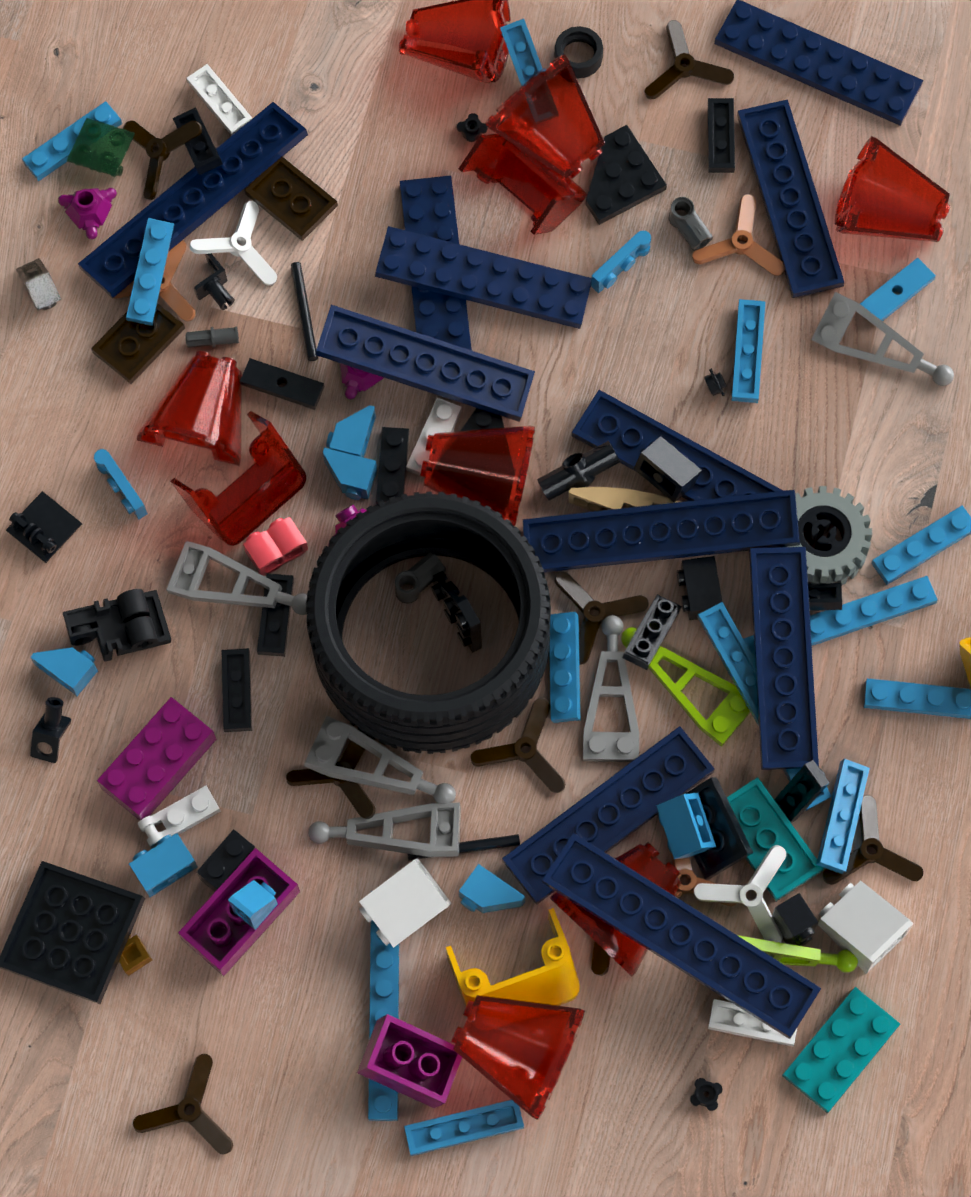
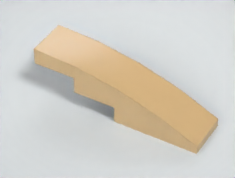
[569,487,680,512]

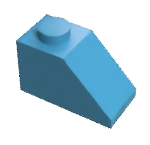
[326,405,376,458]
[323,447,377,500]
[30,647,98,696]
[459,864,525,913]
[228,880,278,930]

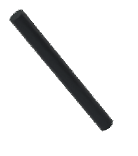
[291,262,318,361]
[408,834,520,861]

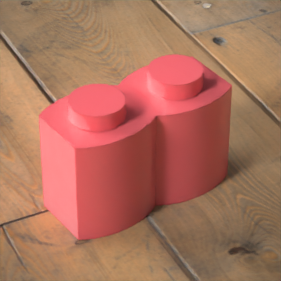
[243,517,308,576]

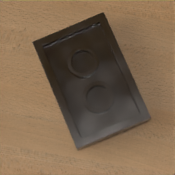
[245,157,338,241]
[91,303,185,384]

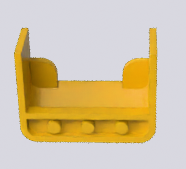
[446,908,580,1032]

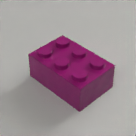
[357,1014,465,1108]

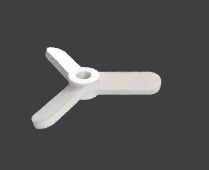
[189,201,277,286]
[694,845,786,943]

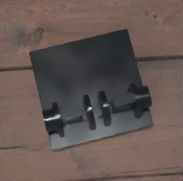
[6,491,82,563]

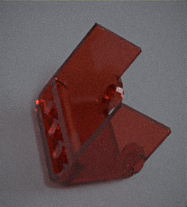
[458,132,587,235]
[170,411,306,546]

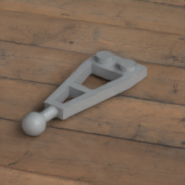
[811,292,954,386]
[166,541,307,615]
[583,615,639,762]
[304,716,456,804]
[308,803,461,857]

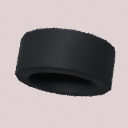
[554,26,603,78]

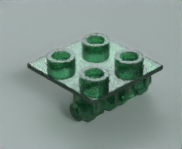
[67,118,135,177]

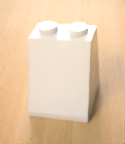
[359,858,452,948]
[818,880,914,974]

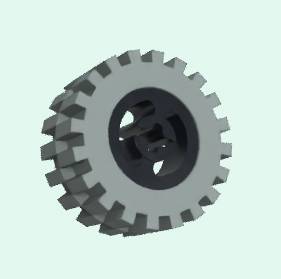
[788,486,872,585]

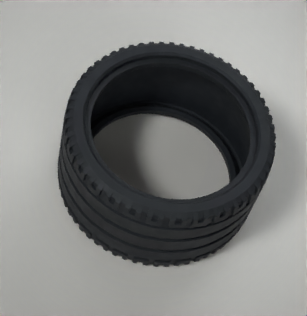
[306,492,551,754]

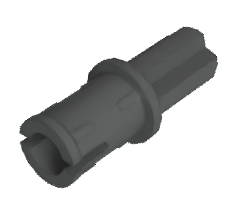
[186,326,239,348]

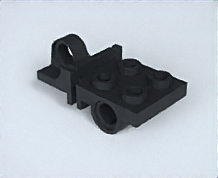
[63,589,171,662]

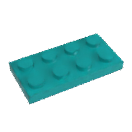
[727,777,824,902]
[782,987,900,1114]

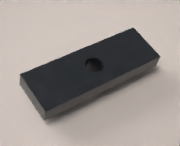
[240,358,325,410]
[622,594,682,670]

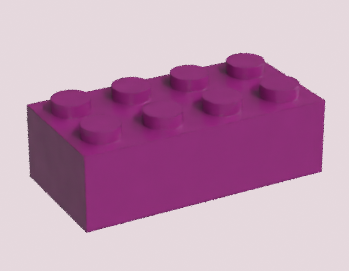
[97,697,217,820]
[178,848,300,977]

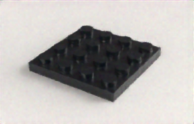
[0,861,145,1004]

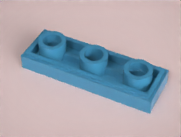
[860,258,936,321]

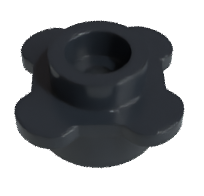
[457,113,488,142]
[704,368,727,396]
[690,1078,723,1111]

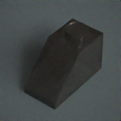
[16,258,61,311]

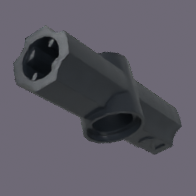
[537,440,620,501]

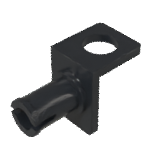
[194,253,235,310]
[30,697,71,763]

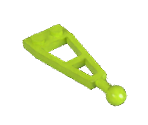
[621,627,751,747]
[737,935,858,972]

